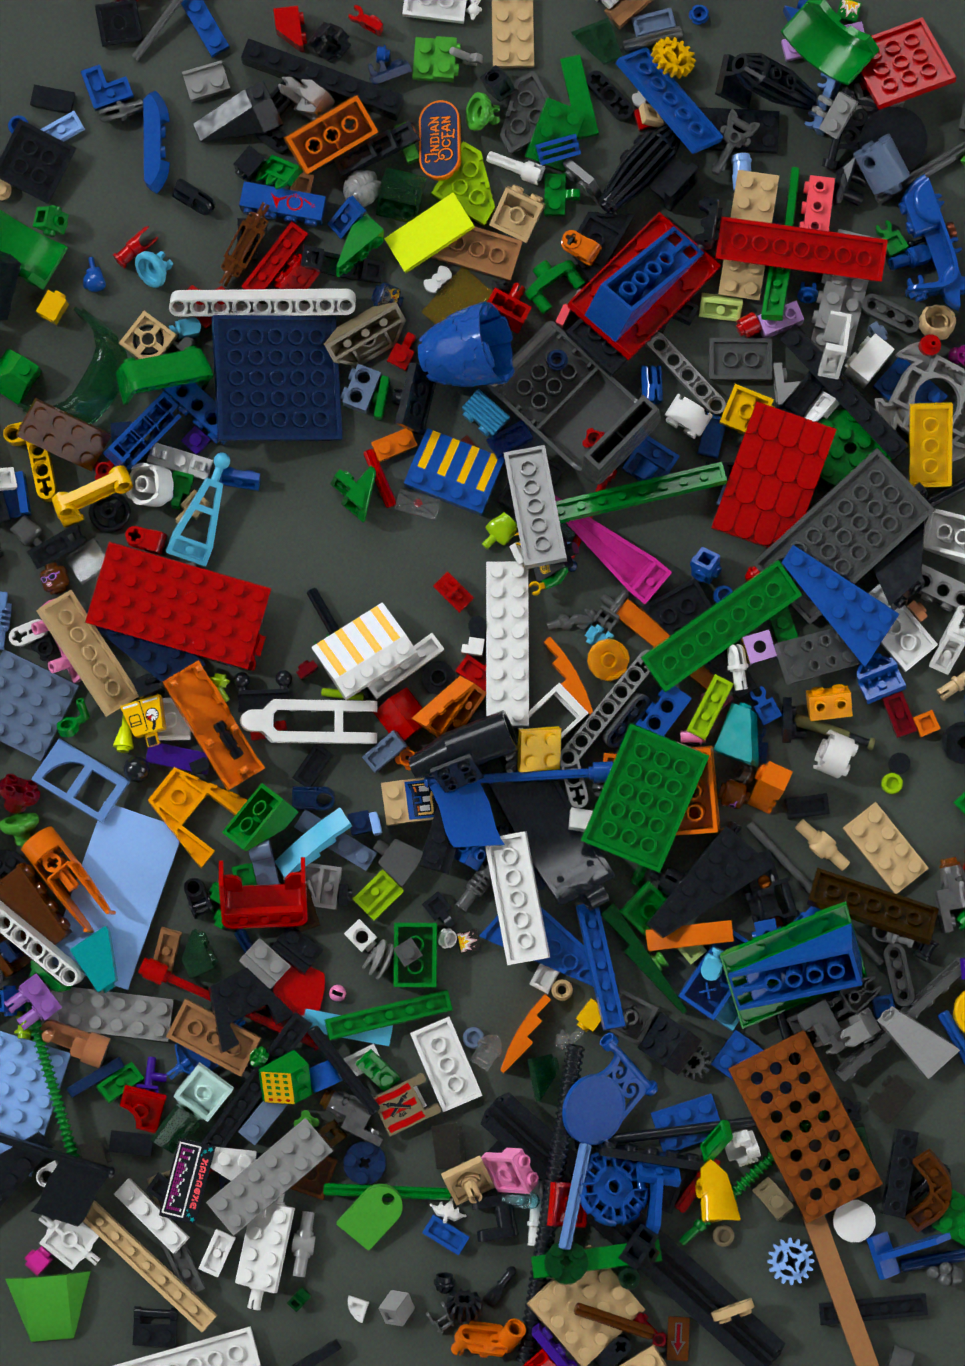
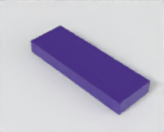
[145,743,209,775]

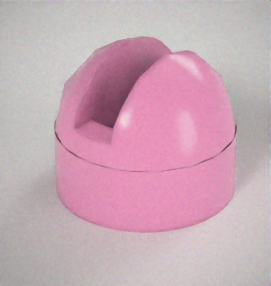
[329,985,346,1002]

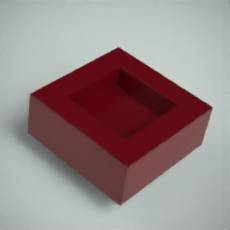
[296,660,319,681]

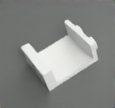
[818,311,852,379]

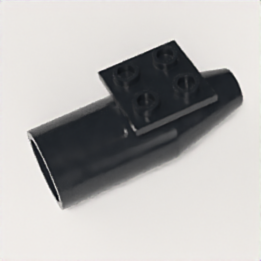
[408,710,519,793]

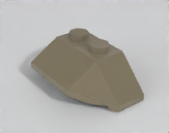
[324,302,406,366]

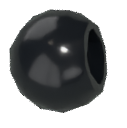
[123,756,150,783]

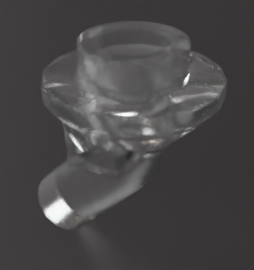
[556,1027,584,1051]

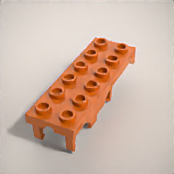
[162,660,265,791]

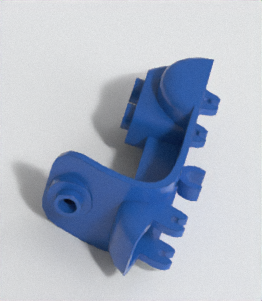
[899,174,965,311]

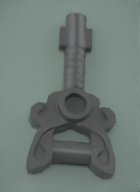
[712,109,760,175]

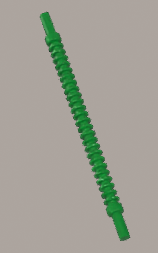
[24,1002,93,1206]
[679,1110,826,1246]

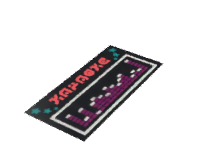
[159,1138,216,1224]

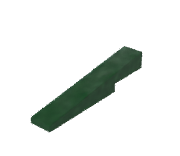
[601,903,687,1014]

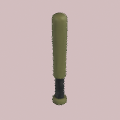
[793,714,875,750]

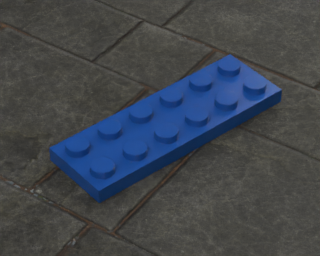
[615,47,723,154]

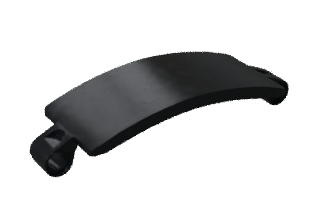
[488,750,615,911]

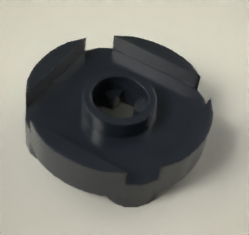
[941,722,965,764]

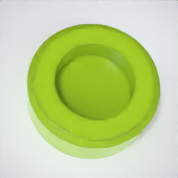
[881,773,903,794]

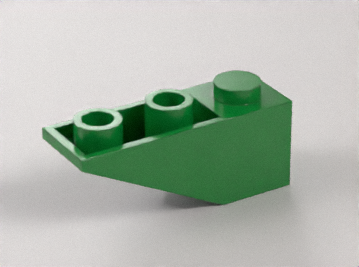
[336,214,384,278]

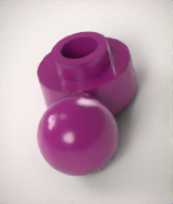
[948,345,965,366]

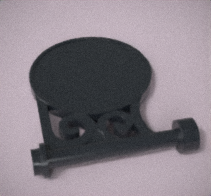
[821,89,928,171]

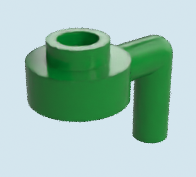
[56,698,90,738]

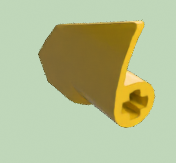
[695,1159,741,1222]

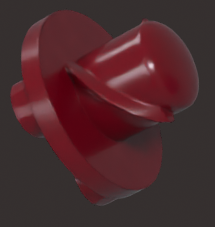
[0,774,40,814]

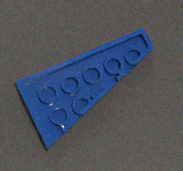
[781,545,899,667]
[479,907,616,987]

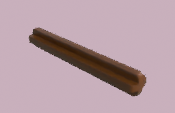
[574,1303,654,1340]

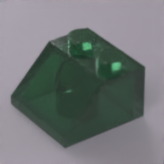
[150,1104,200,1154]

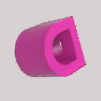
[25,1246,53,1276]

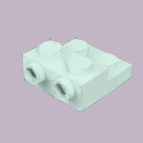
[173,1062,234,1122]

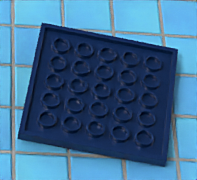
[212,315,342,441]

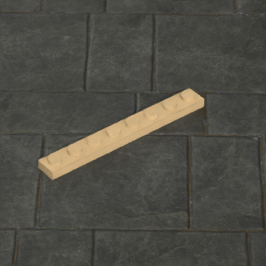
[83,1200,218,1332]

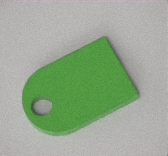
[336,1184,403,1251]

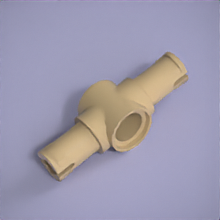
[795,819,850,871]

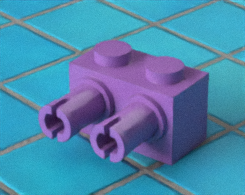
[3,973,62,1031]

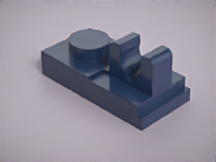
[368,59,412,85]

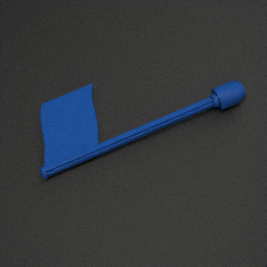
[424,761,613,848]

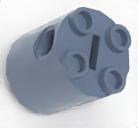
[853,134,910,196]

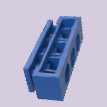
[162,382,227,445]
[103,391,182,470]

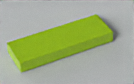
[686,674,734,741]

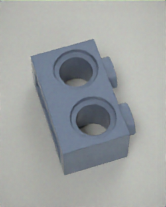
[340,364,382,415]

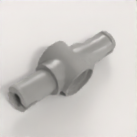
[292,1211,316,1277]

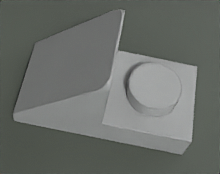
[772,362,801,408]

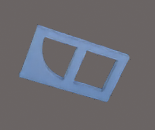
[31,738,130,823]

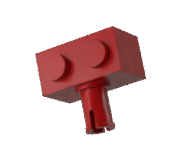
[487,283,532,334]

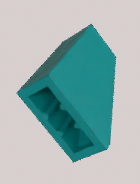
[714,702,759,767]
[70,926,118,993]

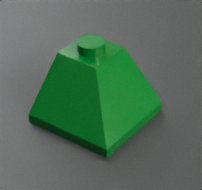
[0,348,43,406]

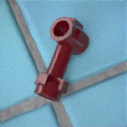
[633,1312,667,1347]

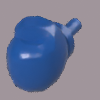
[83,257,106,292]

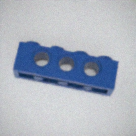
[635,686,692,736]

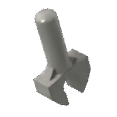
[449,47,483,67]

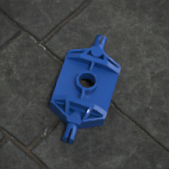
[167,1017,247,1080]

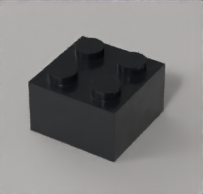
[638,1013,702,1076]

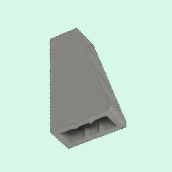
[877,1006,960,1079]

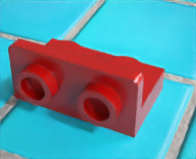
[273,253,320,289]

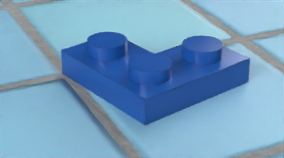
[81,64,134,111]

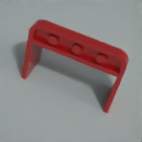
[219,857,308,929]

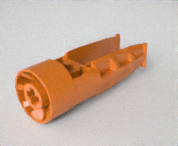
[21,826,116,933]

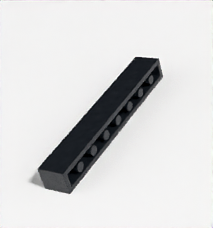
[241,38,404,121]

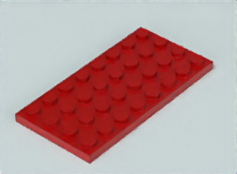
[85,542,272,670]

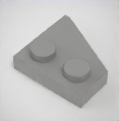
[305,863,343,910]

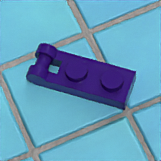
[532,1323,578,1366]

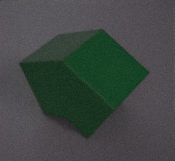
[287,1287,312,1312]

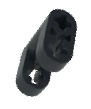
[471,1193,518,1242]

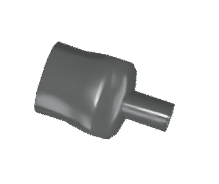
[10,514,42,546]

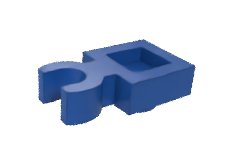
[749,686,782,726]

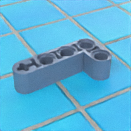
[248,839,280,885]

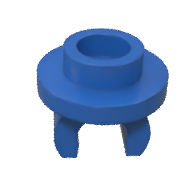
[797,282,818,303]

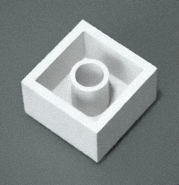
[844,334,895,389]

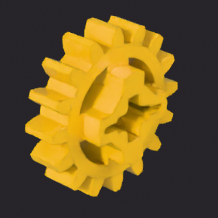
[651,37,696,79]

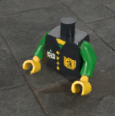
[514,532,579,596]

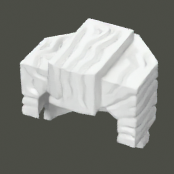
[725,1129,761,1167]

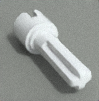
[486,151,545,186]

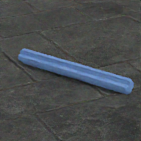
[559,1143,592,1250]

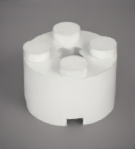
[664,394,713,439]
[126,463,174,507]
[813,730,858,779]

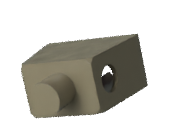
[752,1177,794,1221]

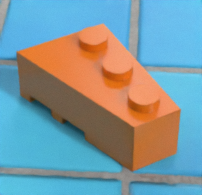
[412,676,486,738]
[747,761,793,814]

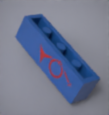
[239,181,327,227]

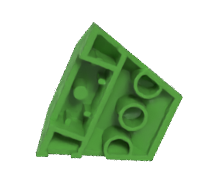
[5,1271,91,1342]

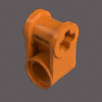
[561,230,602,266]

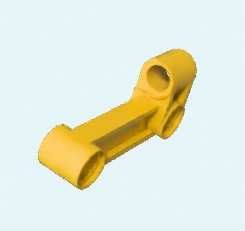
[51,465,133,528]

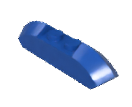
[143,91,170,194]

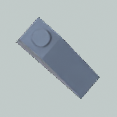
[238,1101,288,1145]

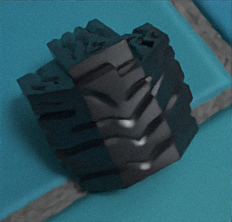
[309,22,351,62]

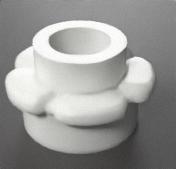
[437,928,457,949]

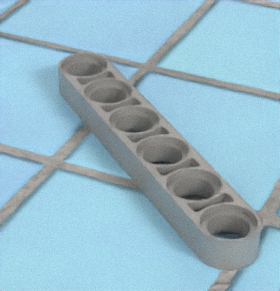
[645,332,726,416]

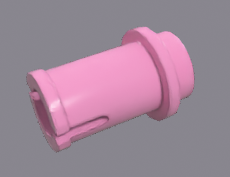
[680,730,706,745]

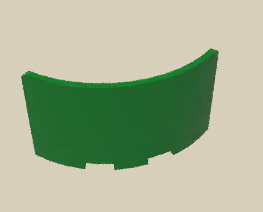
[781,0,880,85]
[0,210,68,290]

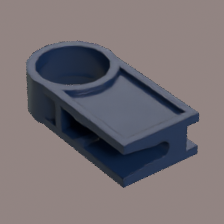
[292,786,335,810]

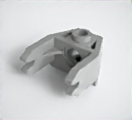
[278,77,335,121]
[822,1007,881,1055]

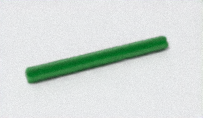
[323,1183,451,1200]

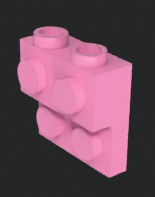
[481,1148,539,1194]

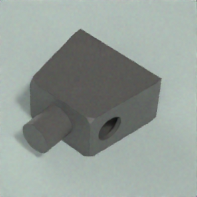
[373,839,423,887]

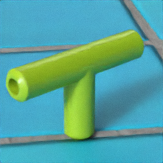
[321,688,364,701]

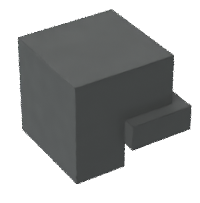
[787,999,841,1048]

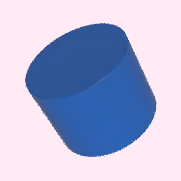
[309,1060,343,1093]

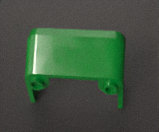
[115,346,213,405]

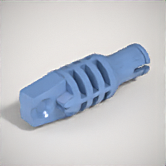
[0,591,12,651]

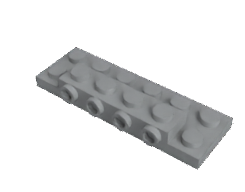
[811,229,874,359]

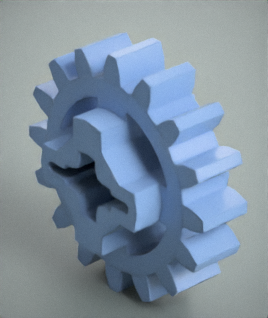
[767,1237,814,1285]

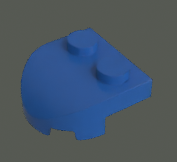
[857,653,906,704]

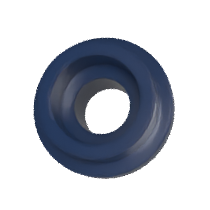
[547,350,568,371]

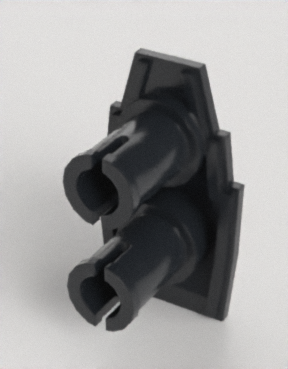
[833,157,868,206]

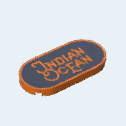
[419,100,461,181]

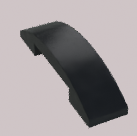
[300,245,384,283]

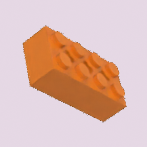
[284,95,378,175]

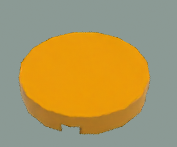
[587,639,630,681]

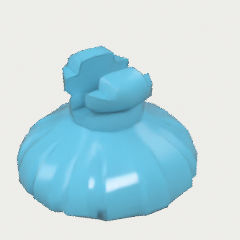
[135,251,173,288]

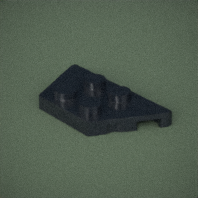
[569,212,634,281]

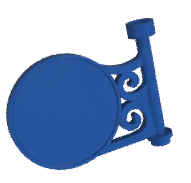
[562,1033,658,1145]

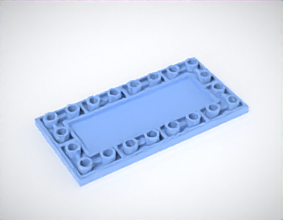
[52,802,180,990]

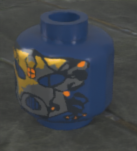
[371,282,404,308]

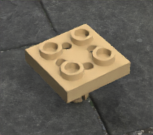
[441,1155,495,1206]

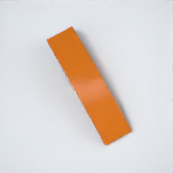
[544,637,593,716]
[645,920,734,951]
[500,994,551,1073]

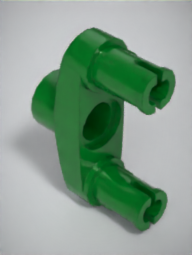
[525,260,586,314]

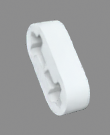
[9,619,48,647]

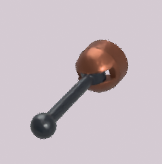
[907,222,957,248]

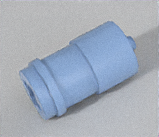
[731,153,752,192]

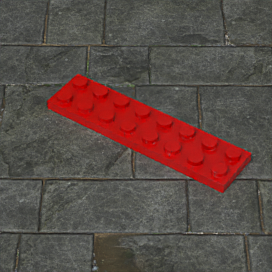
[715,216,888,282]

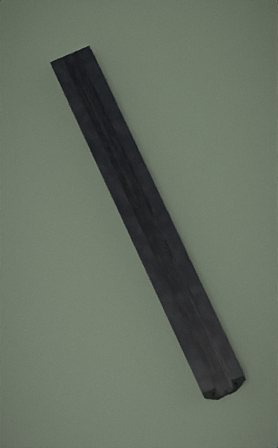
[481,1092,786,1366]

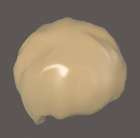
[919,305,956,340]

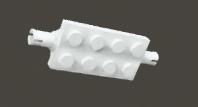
[235,1193,295,1310]

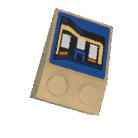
[381,778,438,826]

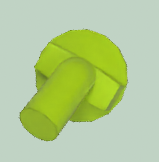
[210,673,231,702]
[14,1011,33,1040]

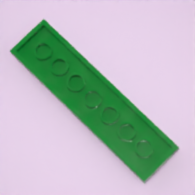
[640,560,802,692]

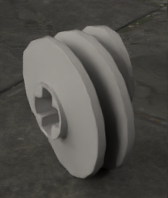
[362,939,394,980]

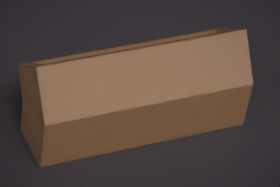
[604,0,653,30]

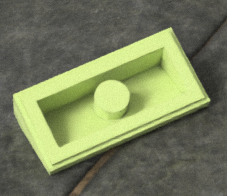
[699,293,743,322]

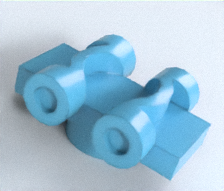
[584,624,614,646]

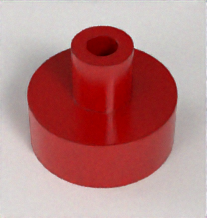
[918,334,941,356]

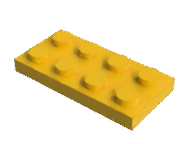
[909,402,953,487]

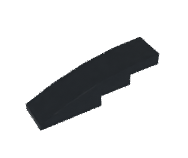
[334,121,420,176]

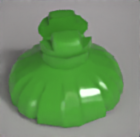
[465,92,500,131]
[0,812,39,847]

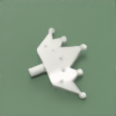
[430,1198,466,1223]

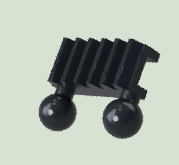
[233,670,292,713]

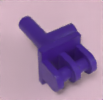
[137,1057,167,1093]

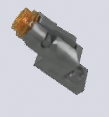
[934,857,965,933]
[319,1089,383,1146]

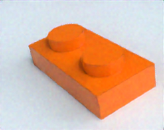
[371,428,418,463]

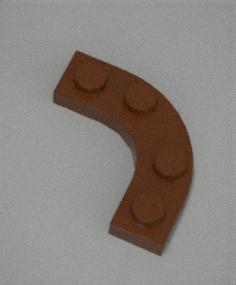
[905,1148,952,1233]

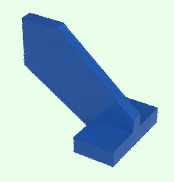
[635,1161,681,1235]
[866,1231,952,1280]

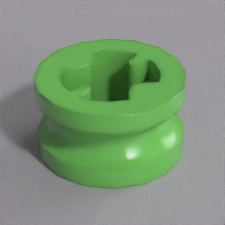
[650,950,669,971]

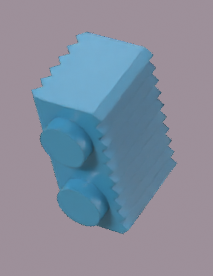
[462,389,510,437]

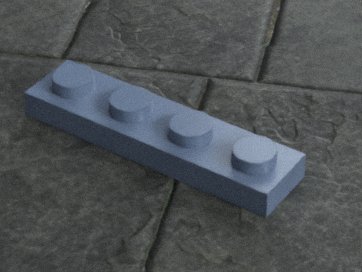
[294,809,377,871]

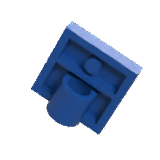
[622,436,680,481]

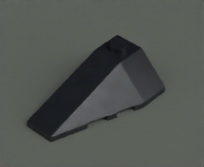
[193,81,284,143]

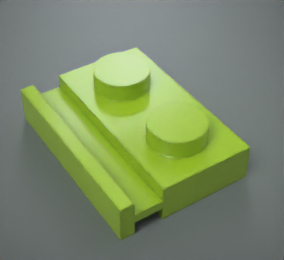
[353,869,404,921]

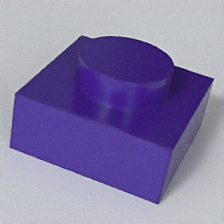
[181,426,211,455]

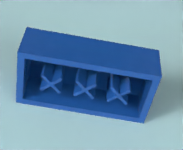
[677,930,748,1021]

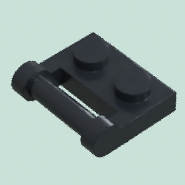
[132,1306,178,1347]

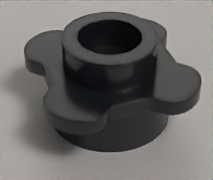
[33,636,58,661]

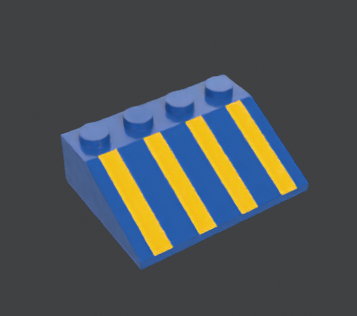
[404,428,505,516]

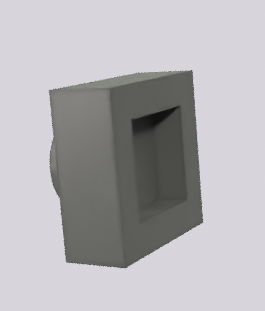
[394,938,423,967]

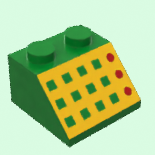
[258,1050,312,1104]

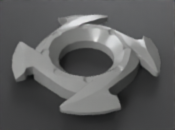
[875,342,965,461]

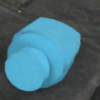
[169,317,201,340]
[701,947,724,981]

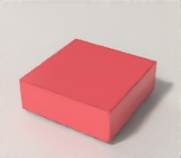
[556,304,571,329]

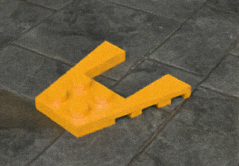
[148,767,247,869]

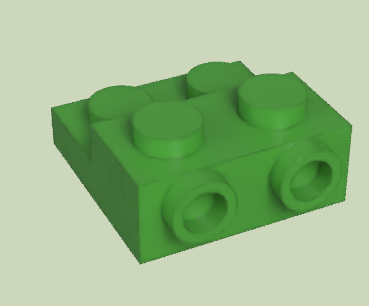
[412,36,461,83]

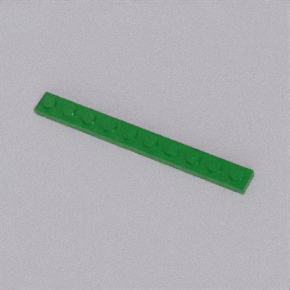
[556,462,727,524]

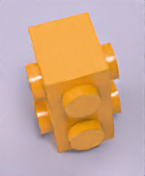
[806,684,853,721]

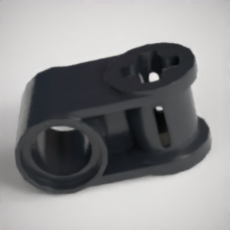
[184,878,215,920]
[593,1334,631,1366]

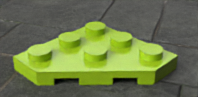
[431,141,495,227]

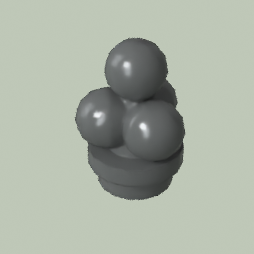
[927,1262,963,1287]

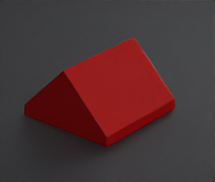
[373,687,424,742]

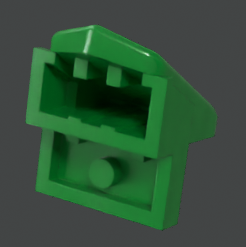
[330,466,376,523]

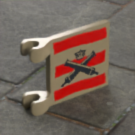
[373,1073,441,1137]

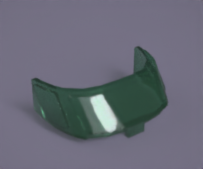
[18,306,128,424]

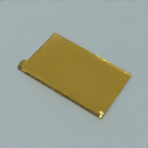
[421,267,493,324]

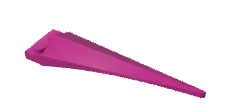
[555,496,672,605]

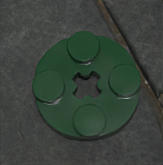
[544,1242,588,1285]

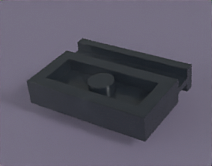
[271,926,323,975]

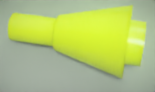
[113,715,134,753]

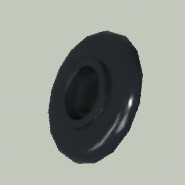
[422,661,455,694]

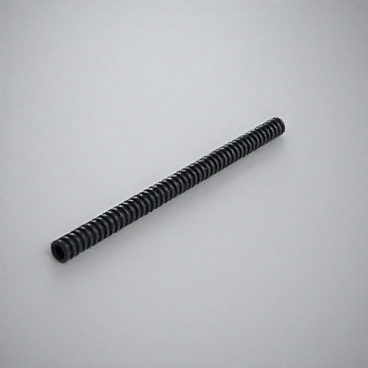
[516,1044,585,1364]

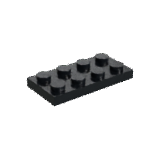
[698,107,780,154]

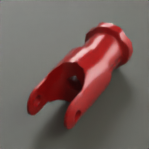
[112,226,158,269]

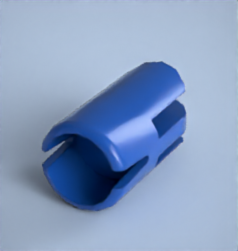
[641,365,663,404]

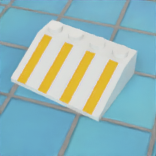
[311,602,417,700]

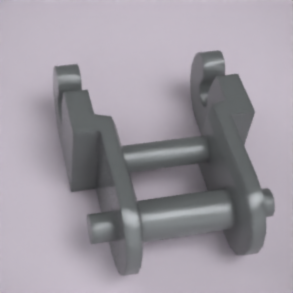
[426,1302,456,1335]

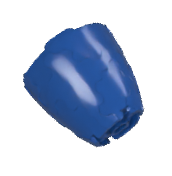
[418,301,515,387]

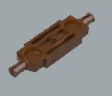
[219,202,270,287]

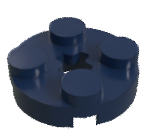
[344,1141,386,1185]

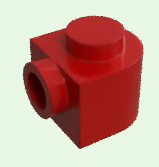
[736,312,762,338]

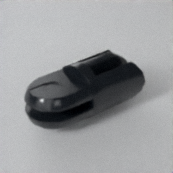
[172,179,215,215]

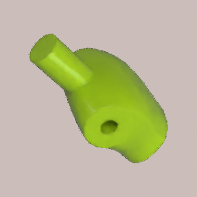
[482,512,518,550]

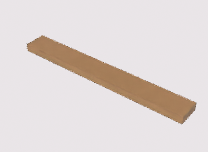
[802,1215,879,1366]

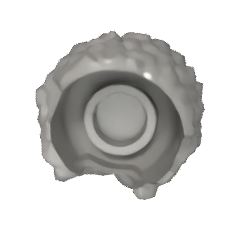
[343,170,382,208]

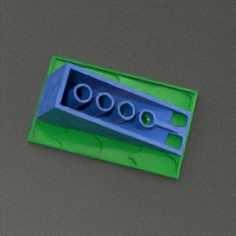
[720,901,867,1029]

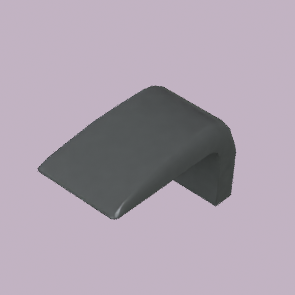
[487,321,661,484]

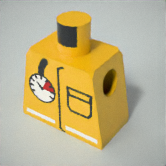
[120,694,166,747]

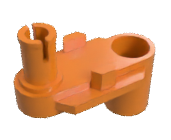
[451,1318,526,1358]

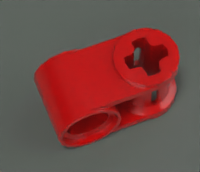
[125,526,167,555]

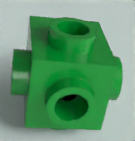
[32,205,69,237]

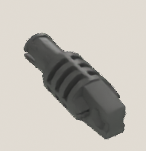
[455,864,492,912]

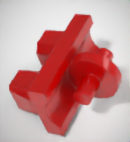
[433,571,474,613]

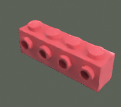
[799,175,835,231]

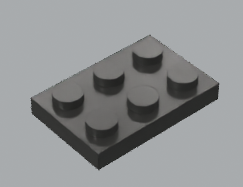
[709,338,772,381]

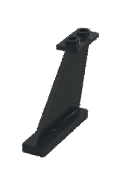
[873,482,928,611]

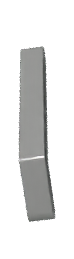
[560,650,650,809]

